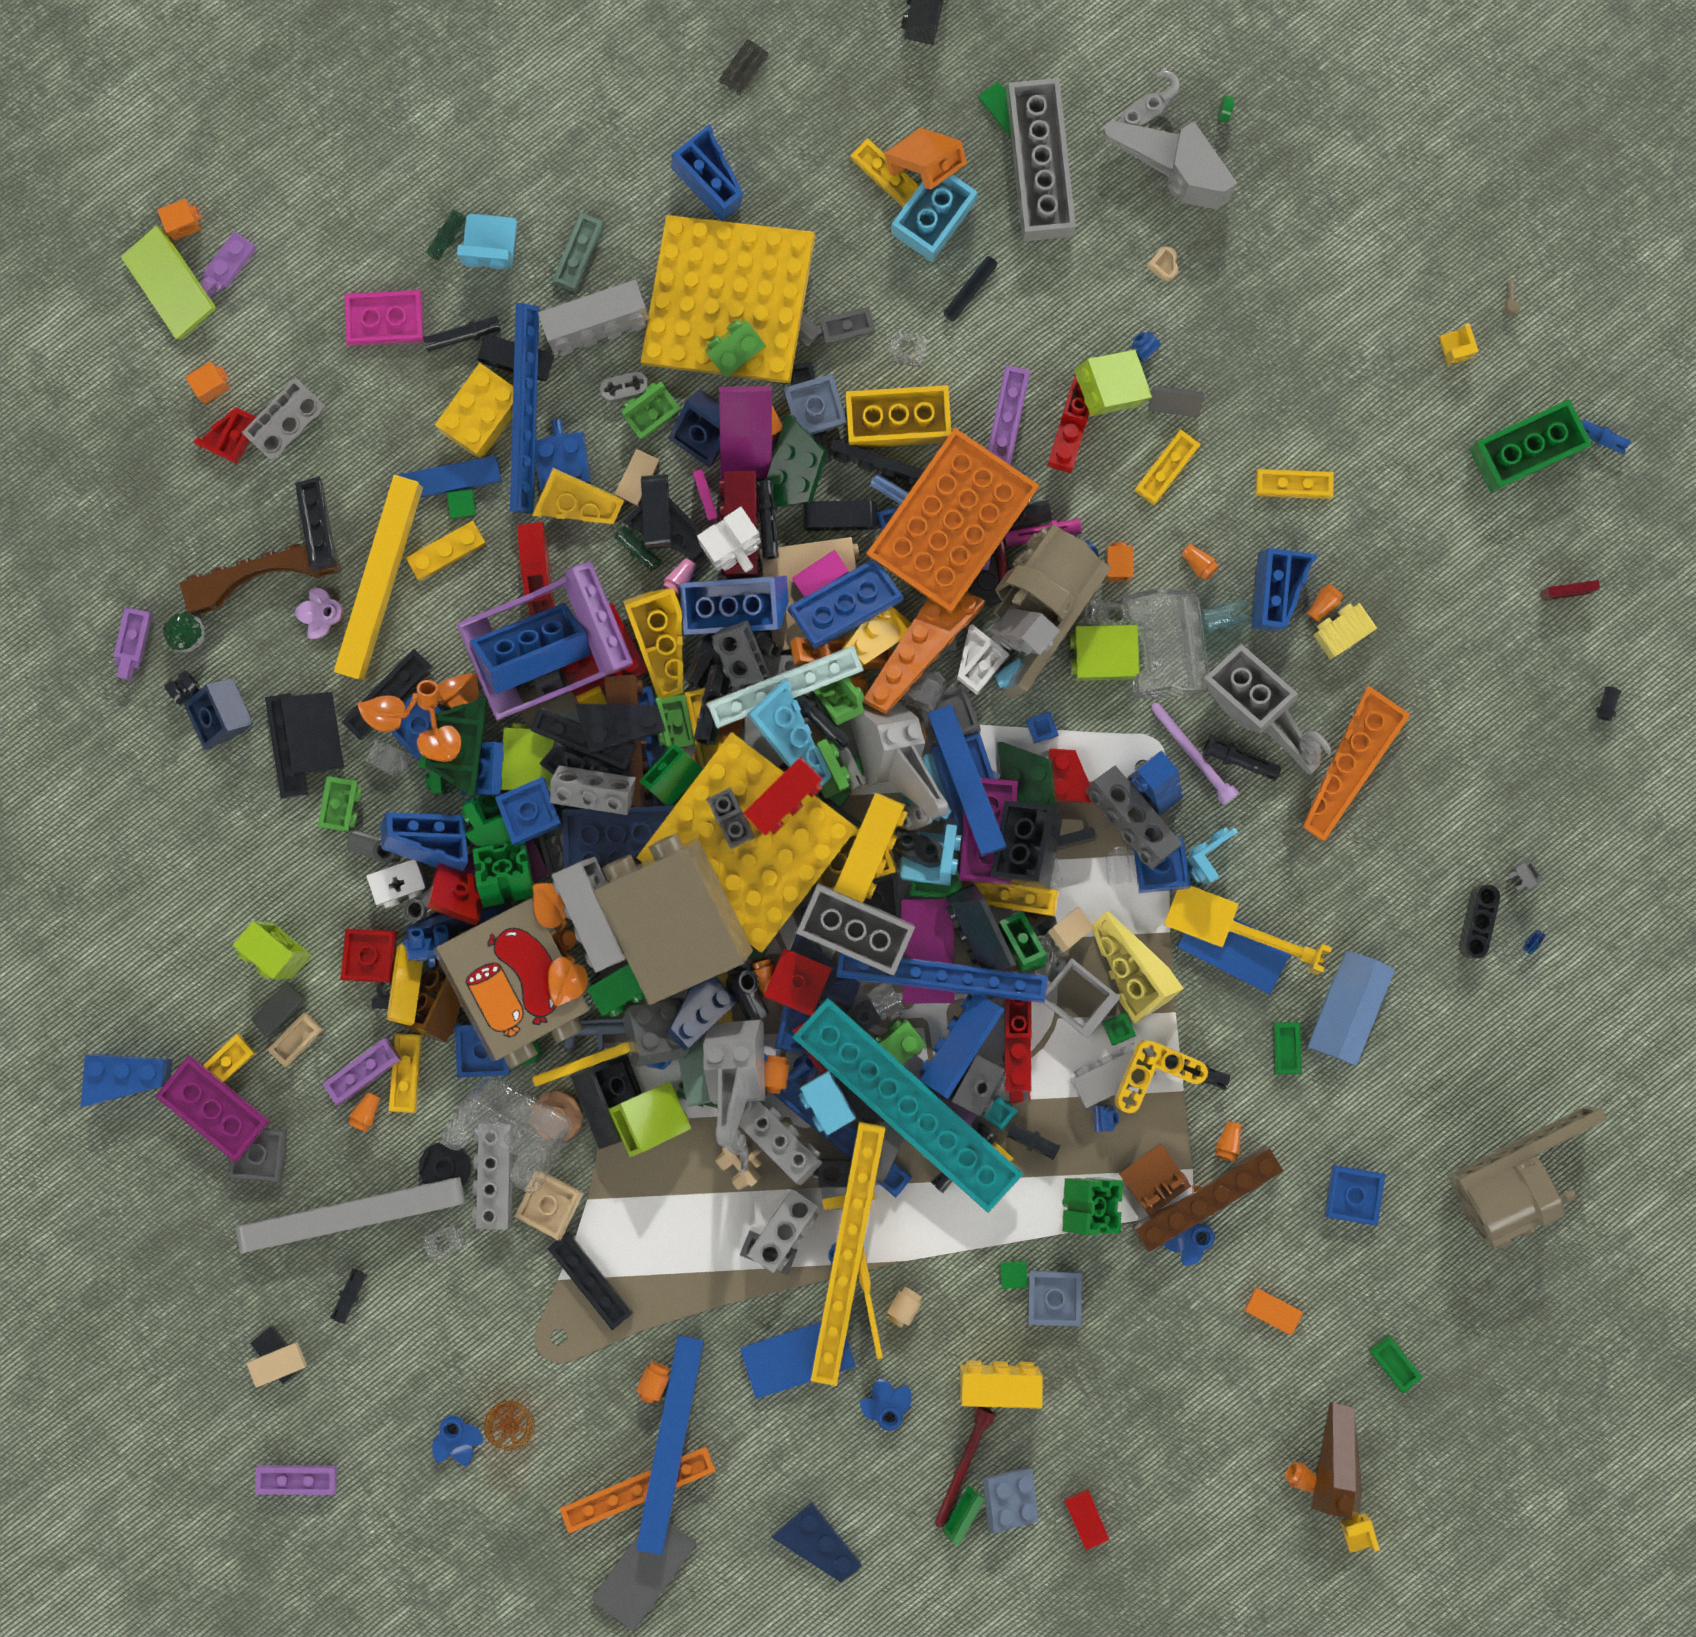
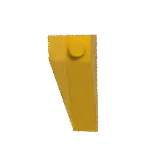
[623,587,683,699]

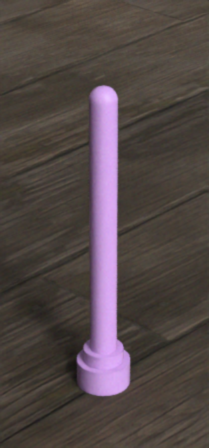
[1151,703,1239,805]

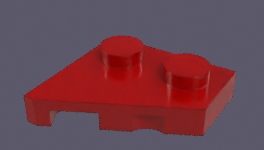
[193,407,256,465]
[1048,748,1092,803]

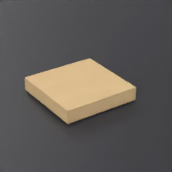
[514,1170,584,1241]

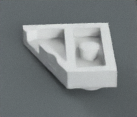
[957,624,1010,695]

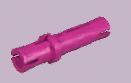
[1004,518,1082,547]

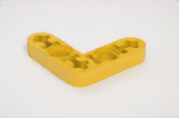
[1115,1040,1208,1113]

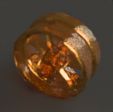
[484,1400,535,1452]

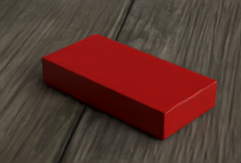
[1064,1489,1110,1550]

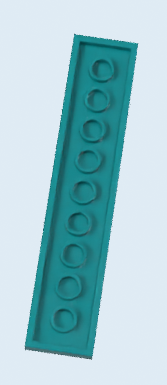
[792,998,1024,1213]

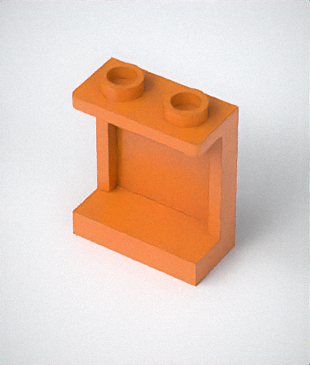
[884,127,967,190]

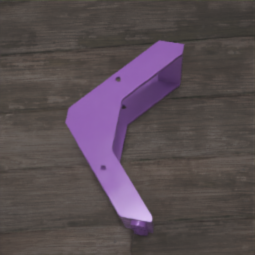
[456,561,633,720]

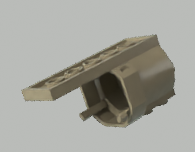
[993,524,1111,699]
[1447,1106,1607,1249]

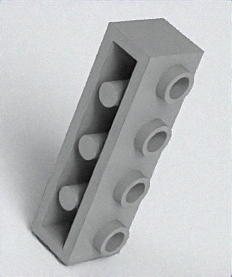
[987,607,1060,655]
[727,1098,823,1185]
[472,1122,514,1229]

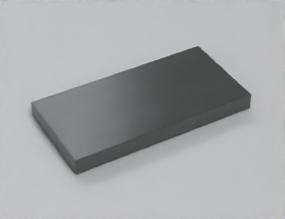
[591,1522,697,1631]

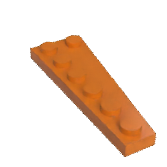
[863,592,985,715]
[1301,686,1411,842]

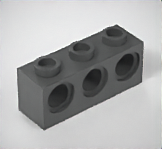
[713,620,771,692]

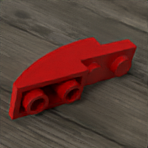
[1047,374,1090,474]
[517,522,556,616]
[1004,998,1032,1092]

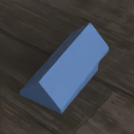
[1307,950,1395,1066]

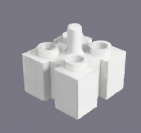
[697,507,761,572]

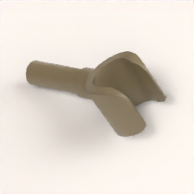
[1503,280,1522,317]

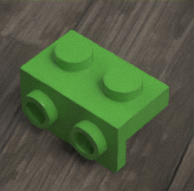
[704,319,766,378]
[621,381,681,442]
[812,676,865,725]
[654,694,696,752]
[816,739,851,799]
[317,776,362,832]
[873,1017,927,1064]

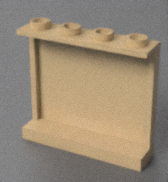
[760,537,860,654]

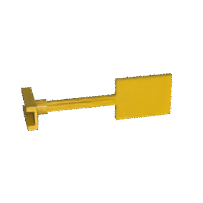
[1164,886,1332,975]
[822,1191,883,1359]

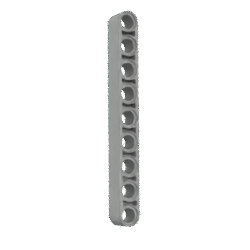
[235,1177,465,1253]

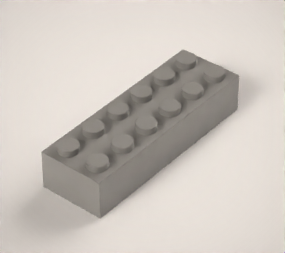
[1006,78,1076,242]

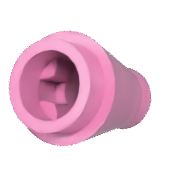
[663,558,697,598]

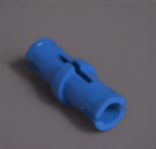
[1581,418,1631,455]

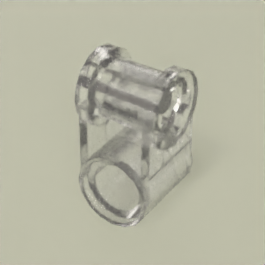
[1077,598,1128,626]

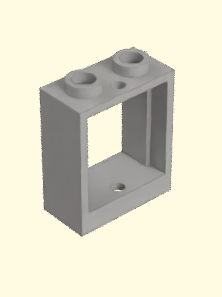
[1043,958,1121,1038]

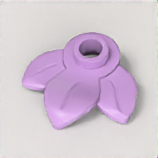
[294,588,344,639]

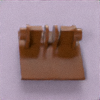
[1119,1143,1191,1217]

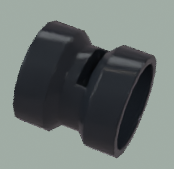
[164,670,201,705]

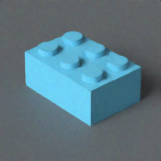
[891,174,978,262]
[799,1070,856,1135]

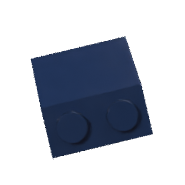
[668,389,720,467]
[184,678,253,750]

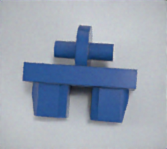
[403,924,452,967]

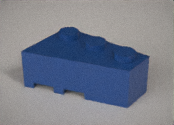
[671,124,743,221]
[1251,548,1318,632]
[1128,750,1183,816]
[380,812,468,871]
[80,1054,173,1107]

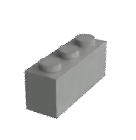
[1070,1043,1156,1108]

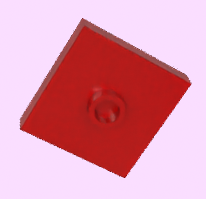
[427,863,483,926]
[340,929,398,983]
[764,948,832,1017]

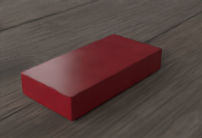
[1540,580,1600,601]

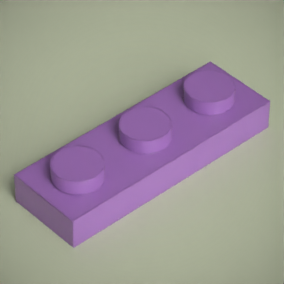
[323,1038,402,1105]
[255,1465,337,1495]

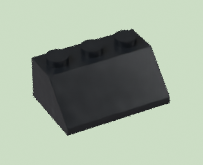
[901,0,944,45]
[990,801,1064,889]
[945,883,1016,969]
[571,1054,642,1149]

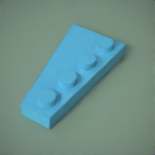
[746,680,832,786]

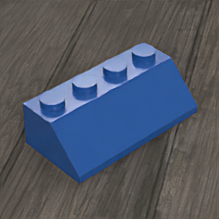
[680,576,789,635]
[470,602,590,695]
[918,994,1005,1099]

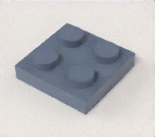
[784,374,847,435]
[1028,1270,1082,1326]
[982,1467,1039,1533]

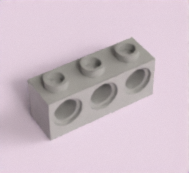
[242,377,325,460]
[550,766,635,815]
[746,1188,819,1273]

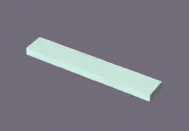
[707,645,864,728]

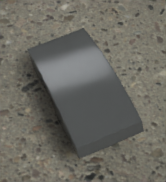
[707,788,755,849]

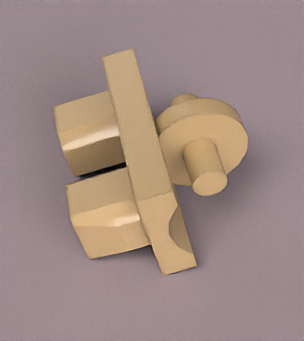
[715,1145,762,1190]

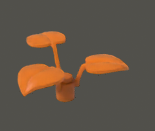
[358,673,479,762]
[532,883,588,1006]

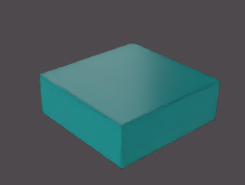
[981,1095,1018,1131]

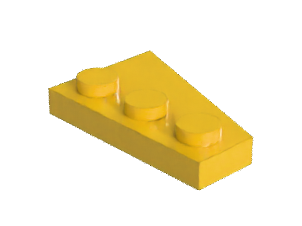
[532,468,624,524]
[842,607,912,666]

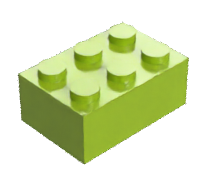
[232,921,312,980]

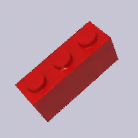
[743,756,823,836]

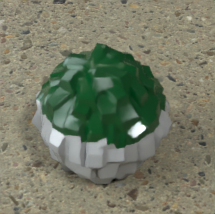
[162,612,205,653]

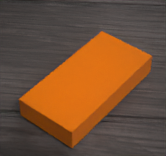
[1244,1287,1304,1336]

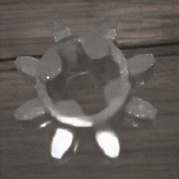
[1039,933,1069,964]

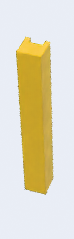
[334,475,423,680]

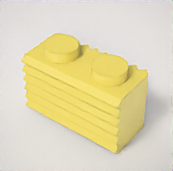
[1313,603,1377,660]

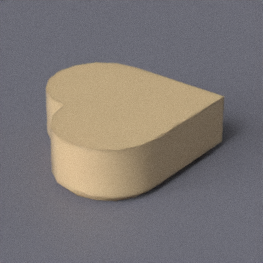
[1146,246,1178,281]

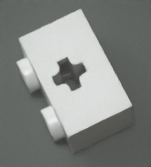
[366,860,430,909]

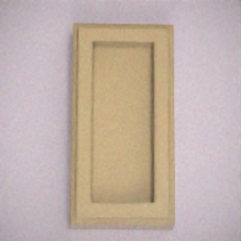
[614,449,660,507]
[1047,907,1094,952]
[267,1012,324,1068]
[246,1342,307,1388]

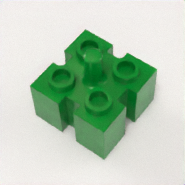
[473,841,534,908]
[1062,1177,1123,1235]

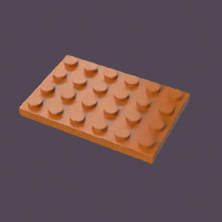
[866,428,1040,613]

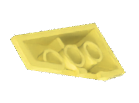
[1092,911,1184,1024]

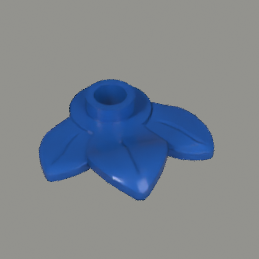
[1163,1223,1215,1266]
[860,1378,912,1431]
[432,1415,484,1466]

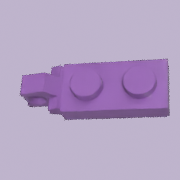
[200,231,257,298]
[113,607,153,681]

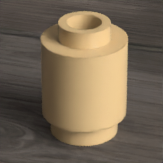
[887,1287,923,1328]

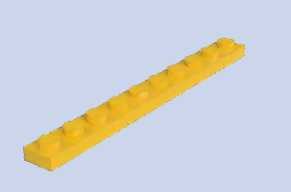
[811,1122,885,1386]

